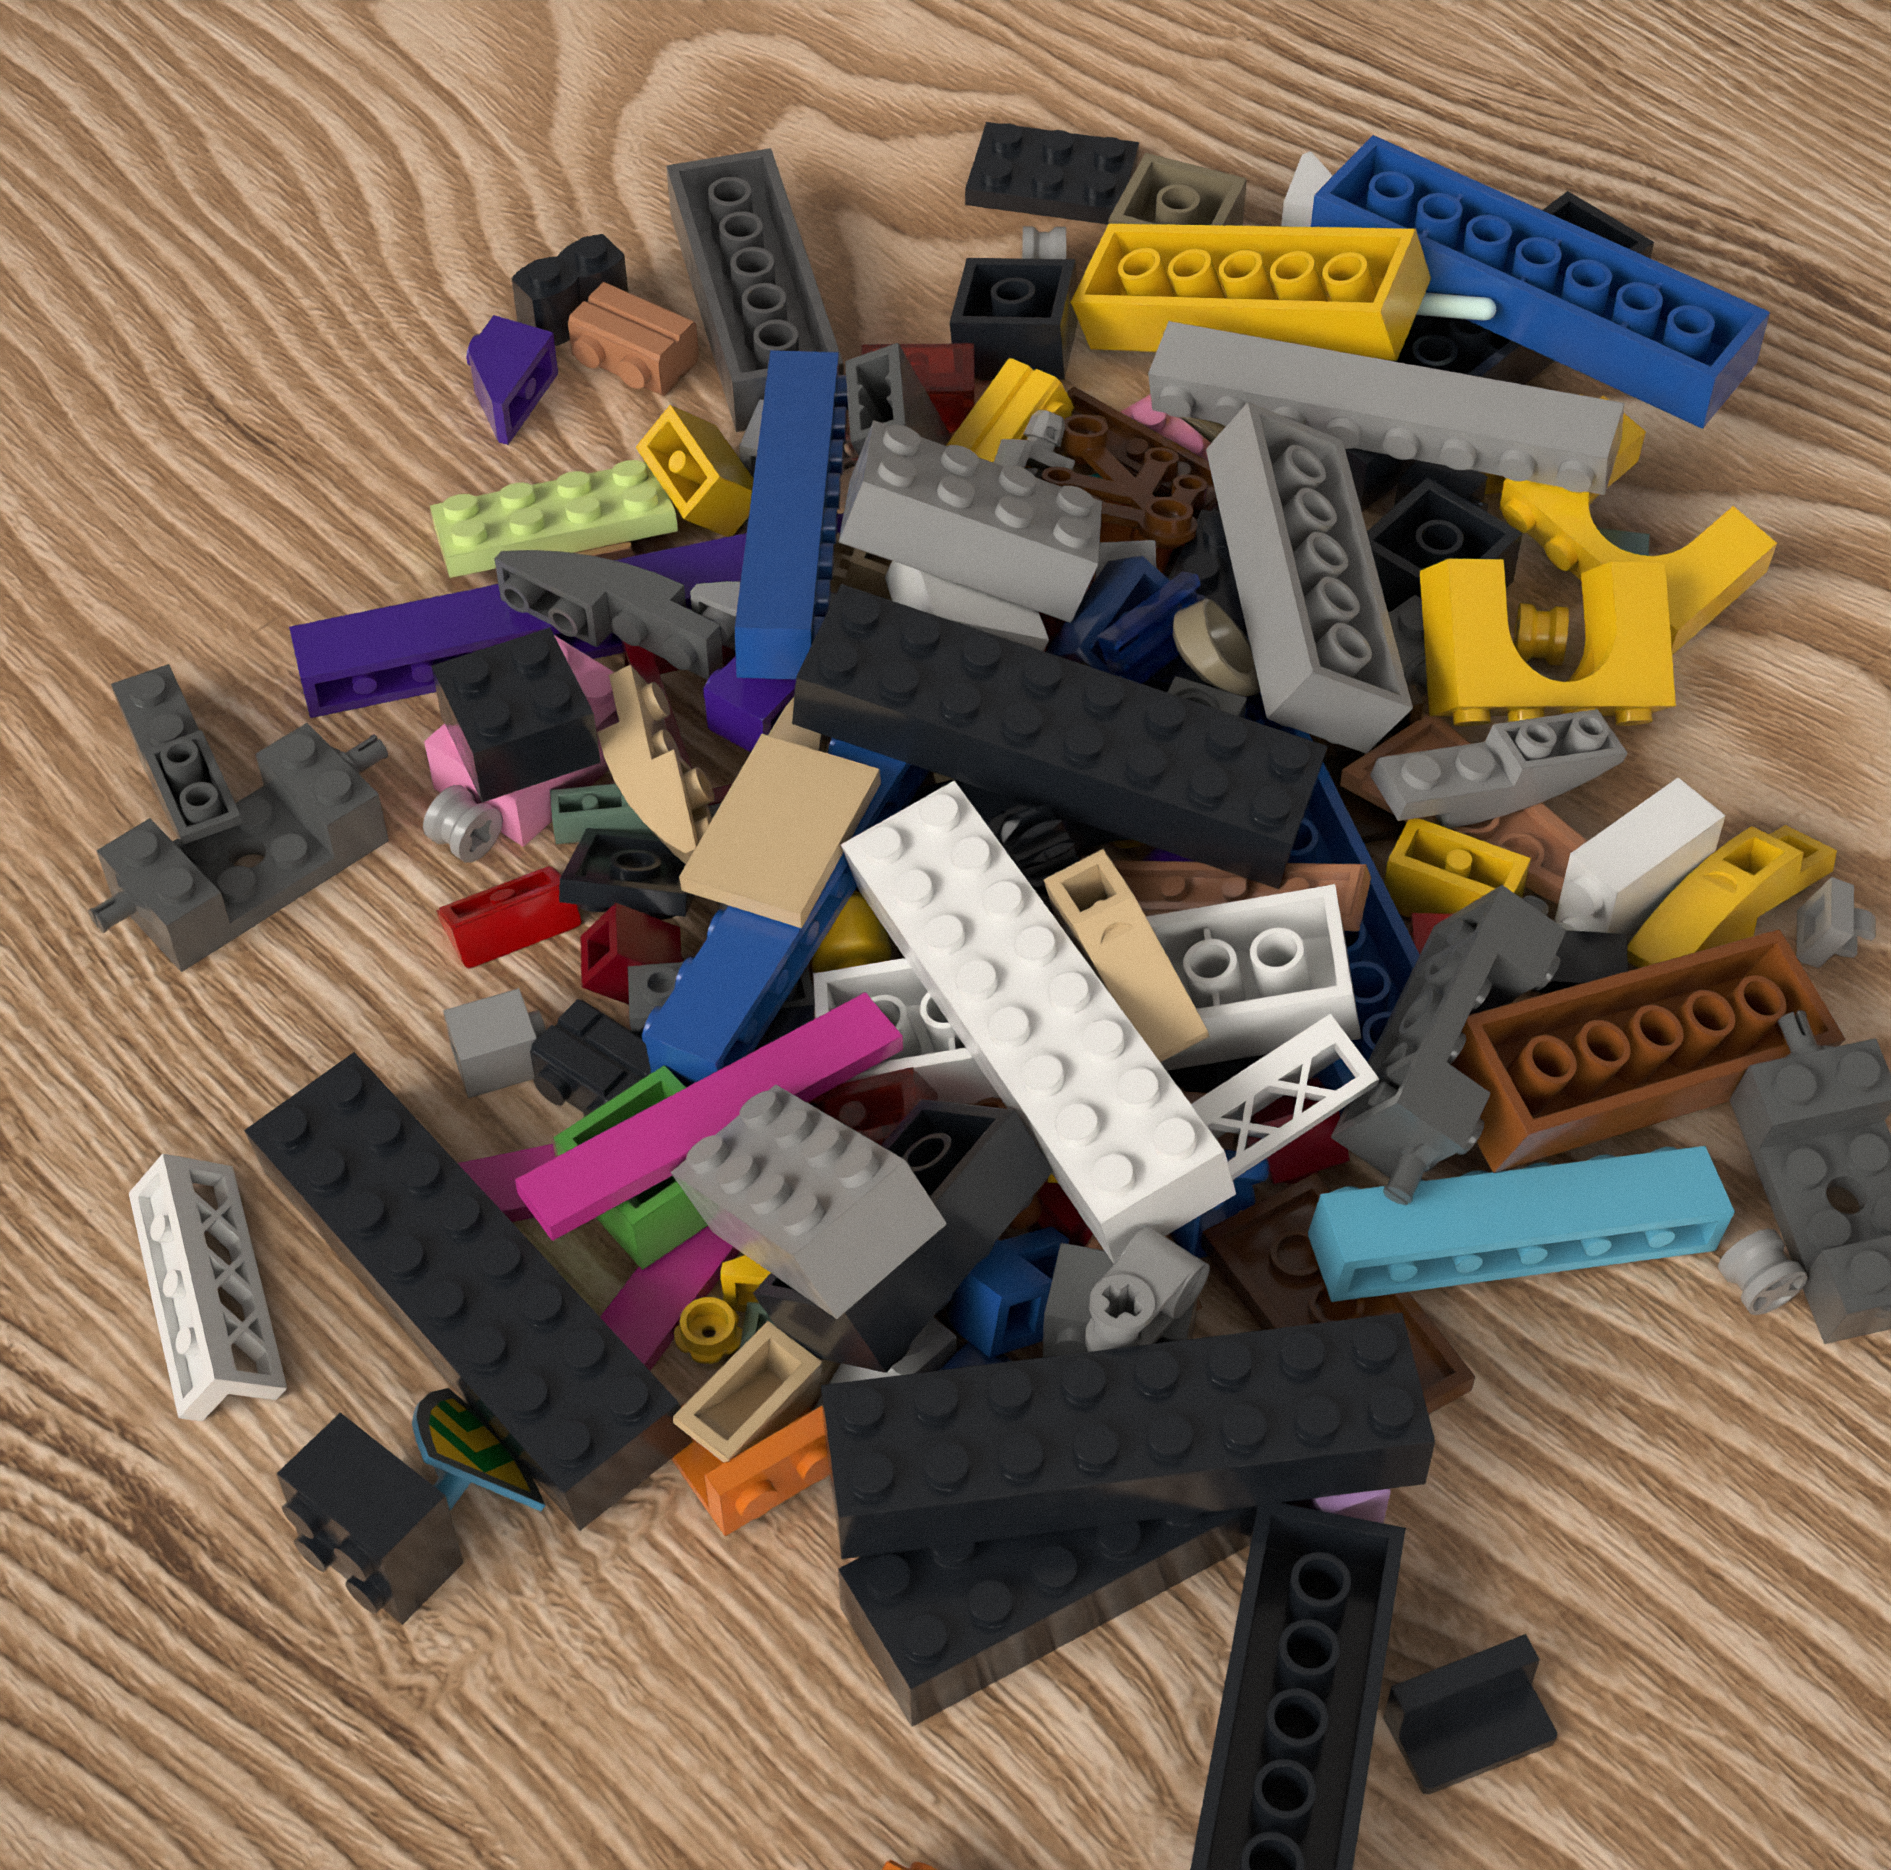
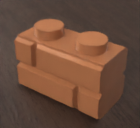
[568,282,699,396]

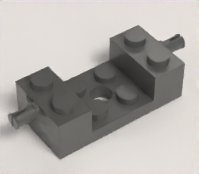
[88,723,389,972]
[1331,885,1567,1205]
[1729,1011,1891,1344]

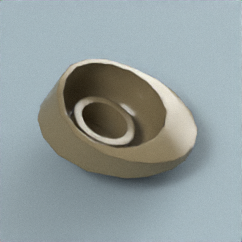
[1173,598,1261,697]

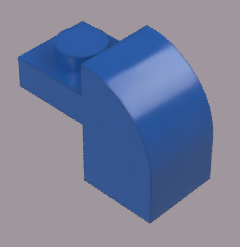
[947,1226,1069,1358]

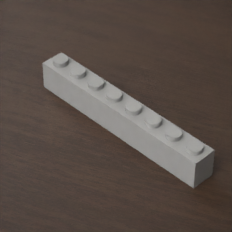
[1148,321,1624,495]

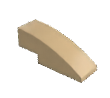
[673,1321,841,1463]

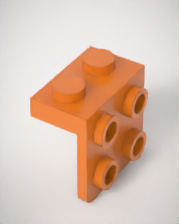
[671,1403,830,1536]

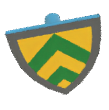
[412,1388,546,1511]

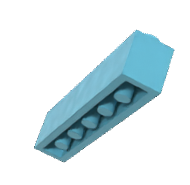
[1308,1146,1735,1302]

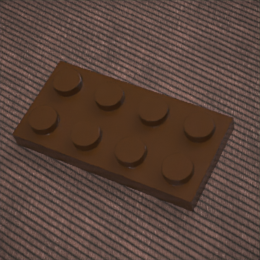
[1201,1173,1475,1414]

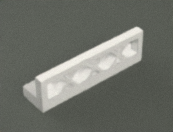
[1191,1013,1379,1180]
[129,1154,287,1421]

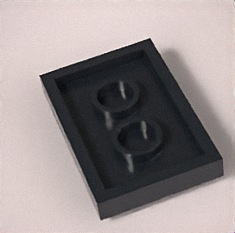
[965,122,1139,225]

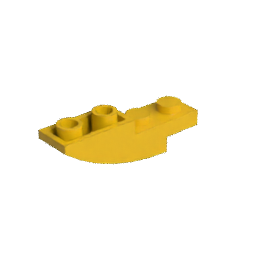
[1627,825,1837,968]

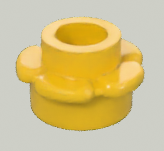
[674,1297,743,1364]

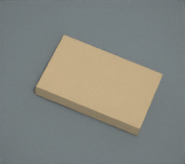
[679,734,881,928]

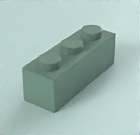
[550,784,655,844]

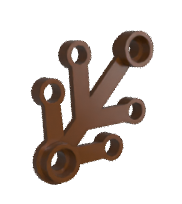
[1041,415,1208,549]

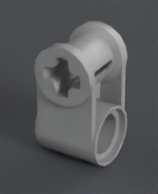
[1085,1226,1210,1352]

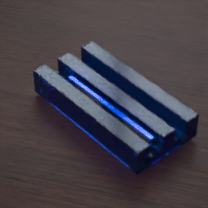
[1097,571,1205,684]

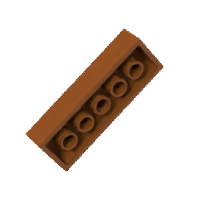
[1450,929,1846,1173]

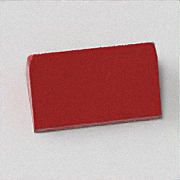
[436,866,581,968]

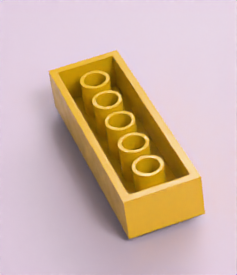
[1071,224,1431,361]

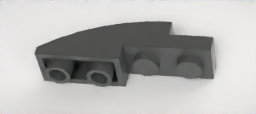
[494,550,724,680]
[111,664,243,845]

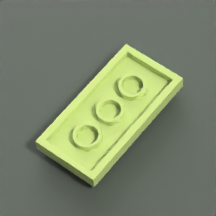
[430,460,678,578]

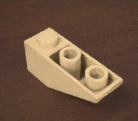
[1043,849,1209,1062]

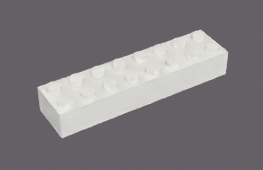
[841,780,1236,1264]
[813,884,1362,1124]

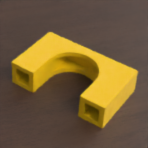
[1499,395,1777,655]
[1420,559,1676,727]

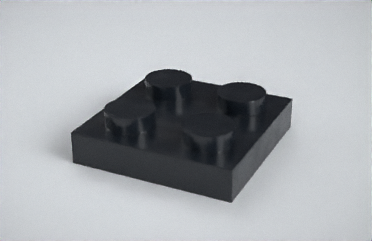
[559,828,695,920]

